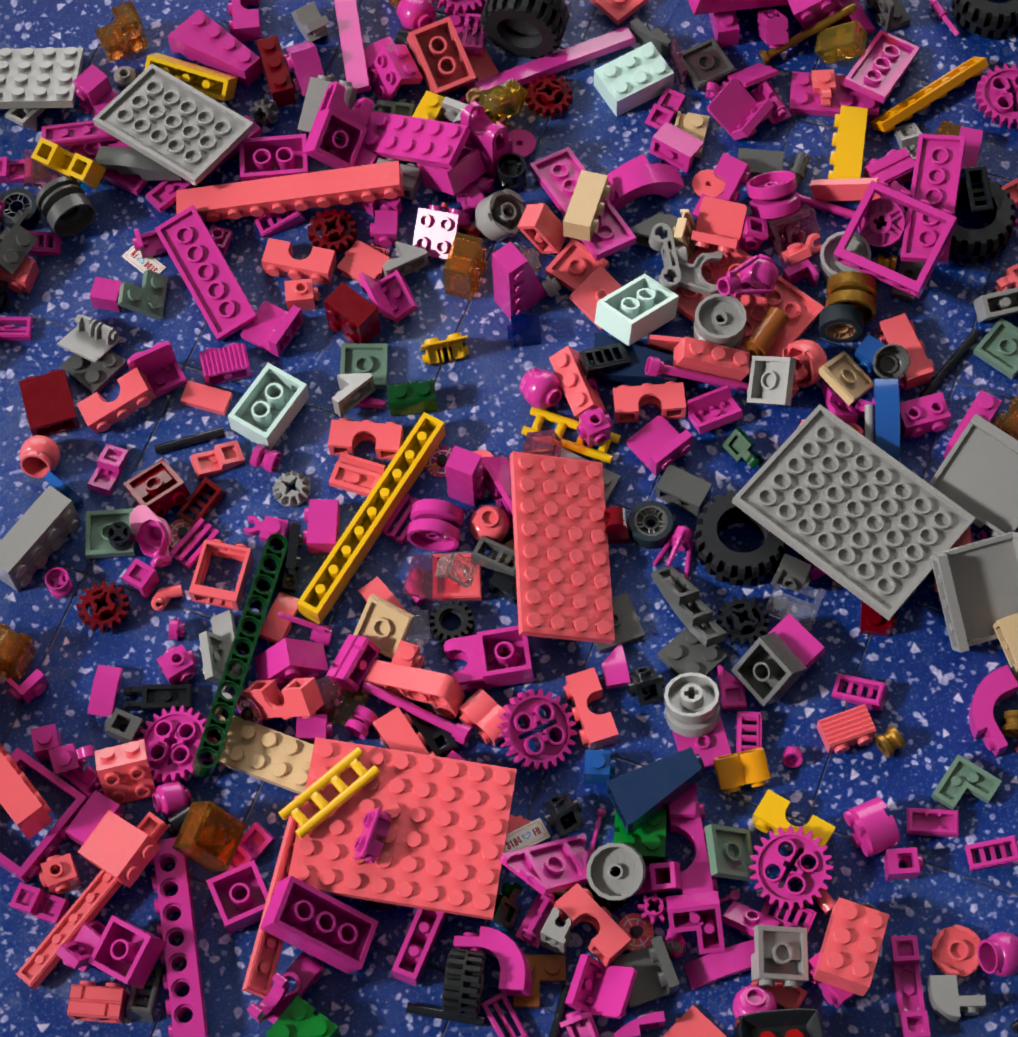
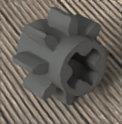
[251,97,280,127]

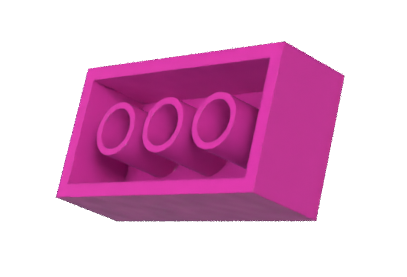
[260,876,379,974]

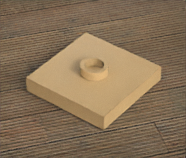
[818,351,874,406]
[353,594,415,659]

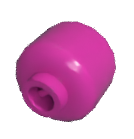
[152,781,192,817]

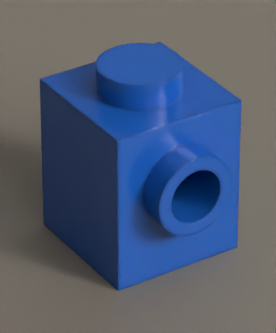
[853,334,885,376]
[584,750,615,784]

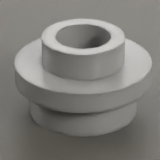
[114,66,136,88]
[542,275,562,298]

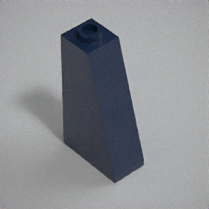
[593,333,682,386]
[607,747,704,835]

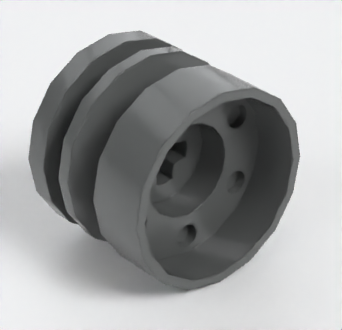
[35,176,96,237]

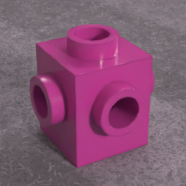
[577,407,613,448]
[156,644,198,684]

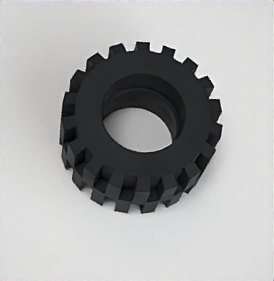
[442,948,486,1018]

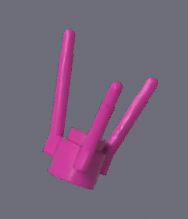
[717,255,773,297]
[653,526,695,580]
[278,613,333,646]

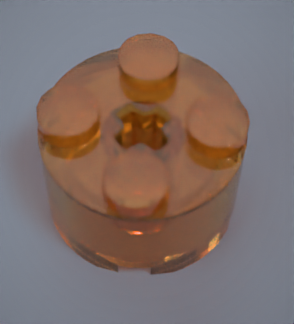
[0,623,36,680]

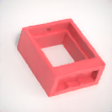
[189,539,254,611]

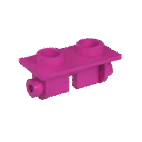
[751,80,792,125]
[62,759,103,798]
[353,807,392,864]
[515,893,557,949]

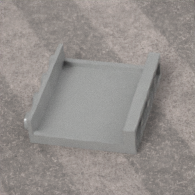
[929,414,1018,537]
[930,531,1018,653]

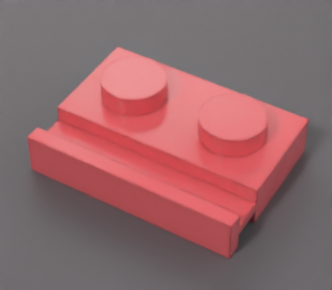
[329,452,386,497]

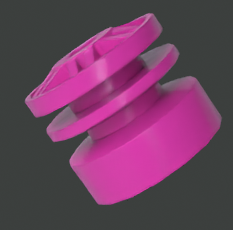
[857,198,907,247]

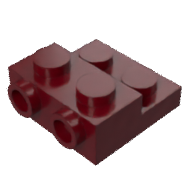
[123,458,190,518]

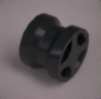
[107,521,134,551]

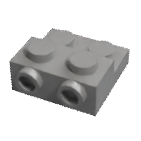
[747,356,796,406]
[751,925,809,988]

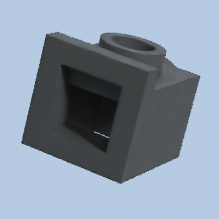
[771,553,812,593]
[104,708,146,744]

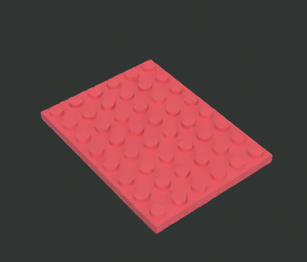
[288,737,517,920]

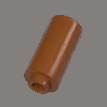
[745,307,789,356]

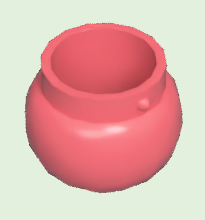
[19,435,60,478]
[470,505,510,543]

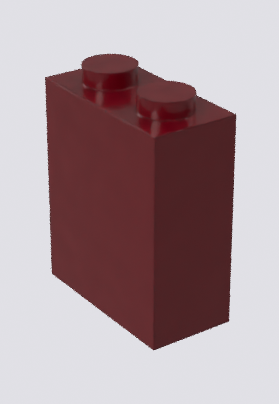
[18,369,80,436]

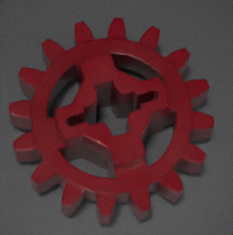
[525,73,573,119]
[307,207,357,255]
[76,581,131,634]

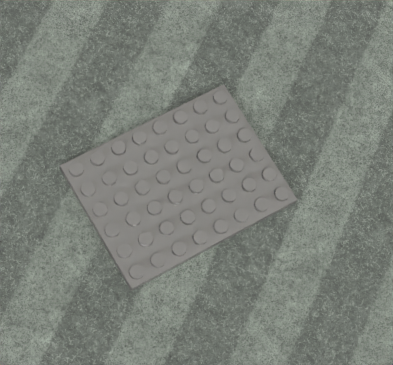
[732,404,976,621]

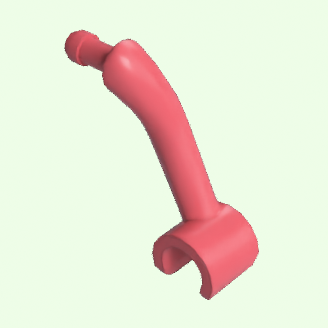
[441,202,482,239]

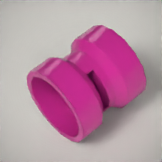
[250,444,282,474]
[45,567,73,599]
[344,705,378,740]

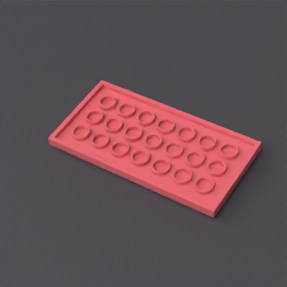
[510,451,615,644]

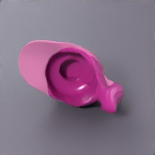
[129,505,172,568]

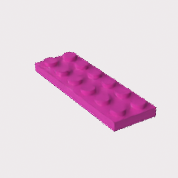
[361,111,472,169]
[900,134,966,264]
[529,147,636,261]
[154,205,259,342]

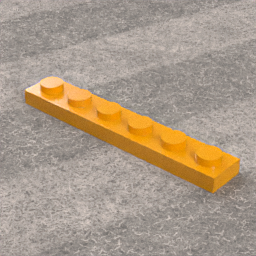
[870,56,989,133]

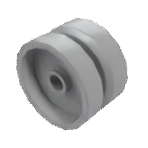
[820,231,871,282]
[694,294,747,349]
[664,672,720,738]
[587,843,646,900]

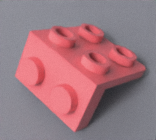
[691,196,747,253]
[94,739,156,804]

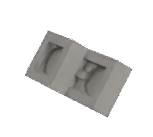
[893,122,922,161]

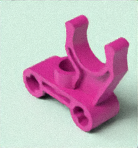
[247,952,325,1024]

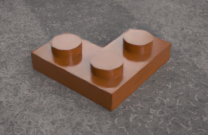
[513,955,566,1009]

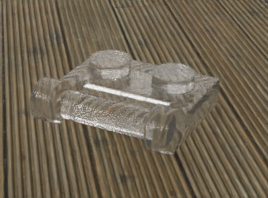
[765,583,826,631]

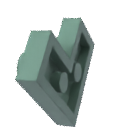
[117,270,168,320]
[931,754,1002,810]

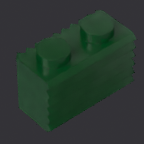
[387,379,438,417]

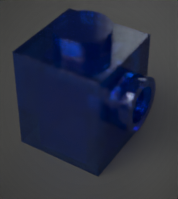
[507,313,541,348]

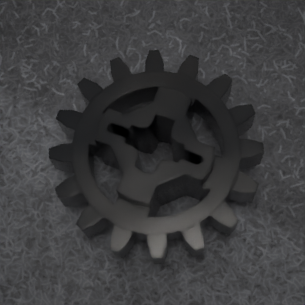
[716,594,770,648]

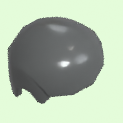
[872,343,910,379]

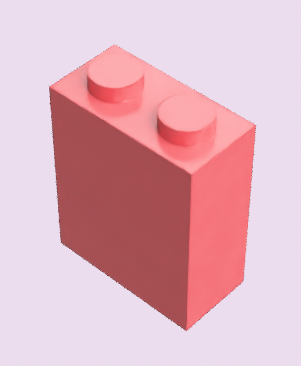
[78,810,161,888]

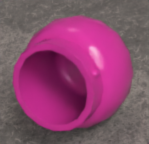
[396,0,436,31]
[740,254,779,297]
[519,368,562,410]
[977,932,1018,977]
[733,985,777,1018]

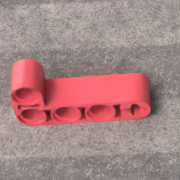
[363,660,465,719]

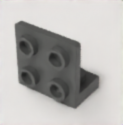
[866,0,911,33]
[612,935,680,1008]

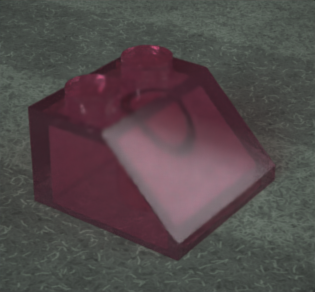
[765,204,822,266]

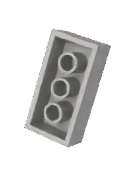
[0,485,80,592]

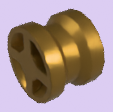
[877,253,897,271]
[1001,710,1018,738]
[874,726,906,758]

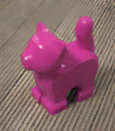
[455,175,495,217]

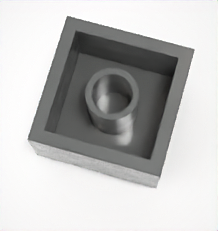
[731,632,807,707]

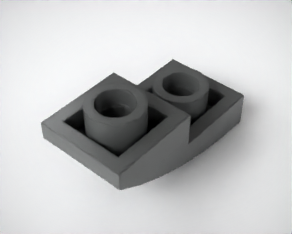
[630,18,672,57]

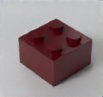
[324,282,381,343]

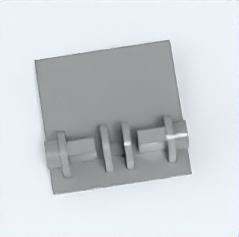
[57,314,123,363]

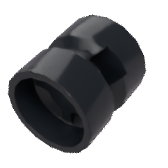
[497,153,526,193]

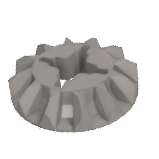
[272,470,311,507]

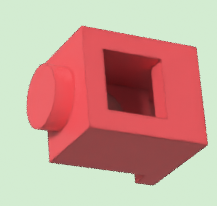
[392,640,425,669]

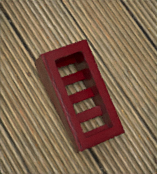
[176,477,227,527]

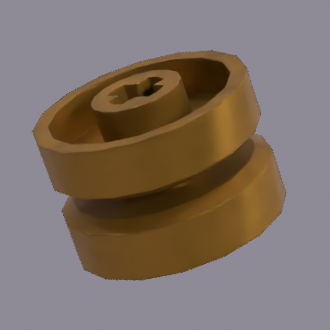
[825,271,878,324]

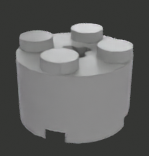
[474,189,525,242]

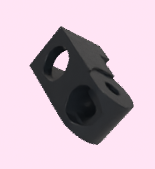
[488,571,517,606]

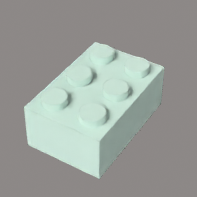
[594,42,674,117]
[594,274,679,346]
[228,363,310,450]

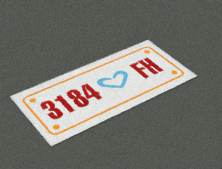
[122,245,166,274]
[504,818,551,853]

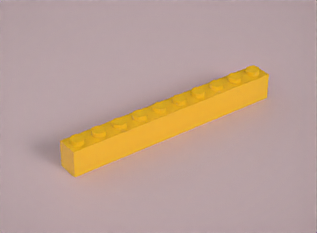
[297,412,446,624]

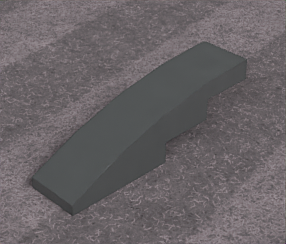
[94,146,183,181]
[651,566,727,647]

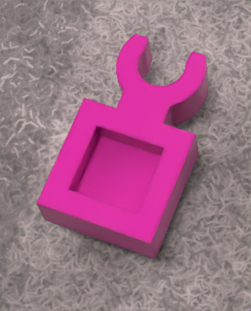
[244,516,289,542]

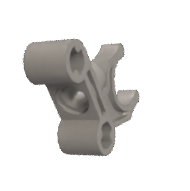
[649,223,723,296]

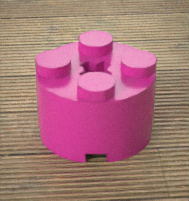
[843,797,900,857]

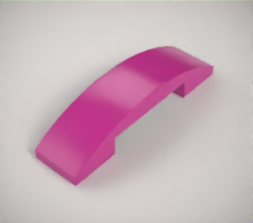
[890,935,931,1037]
[683,939,755,991]

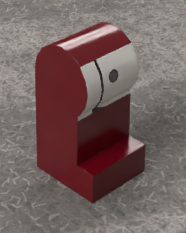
[604,506,629,544]

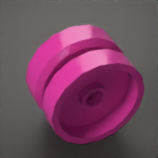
[746,170,801,219]
[407,499,464,552]

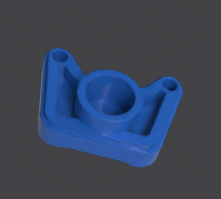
[44,471,83,506]

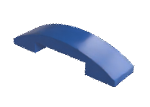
[874,379,900,461]

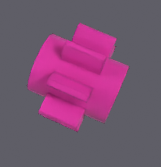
[637,892,668,926]

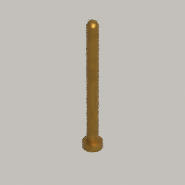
[759,3,857,65]

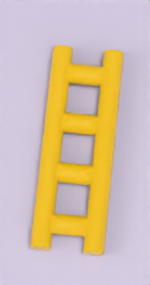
[521,407,621,464]
[278,747,380,839]

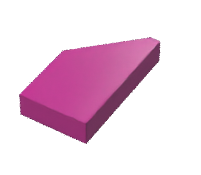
[717,665,747,711]

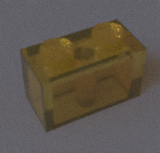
[815,20,867,64]
[479,78,528,124]

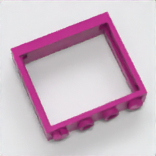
[833,180,958,298]
[0,747,88,884]

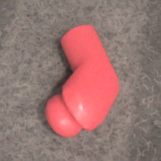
[151,584,183,611]

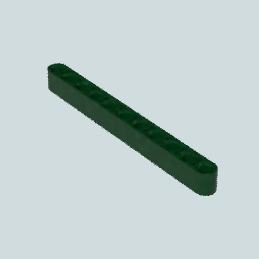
[192,533,288,777]

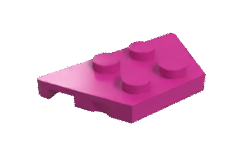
[499,833,588,896]

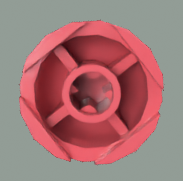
[782,339,827,388]

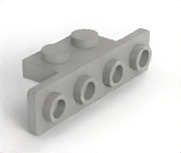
[199,610,244,699]

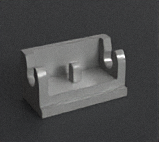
[540,907,571,955]

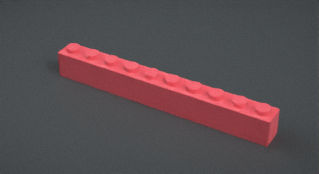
[176,161,404,223]

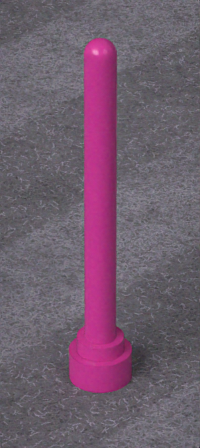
[799,194,887,228]
[645,356,749,392]
[362,682,473,745]

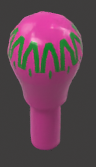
[664,928,686,959]

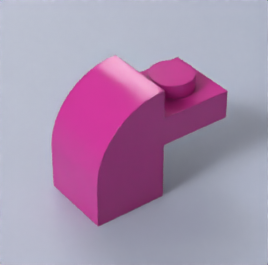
[635,861,682,895]
[55,920,106,973]

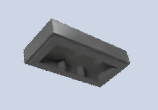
[891,261,924,302]

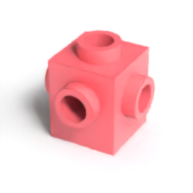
[39,853,82,894]

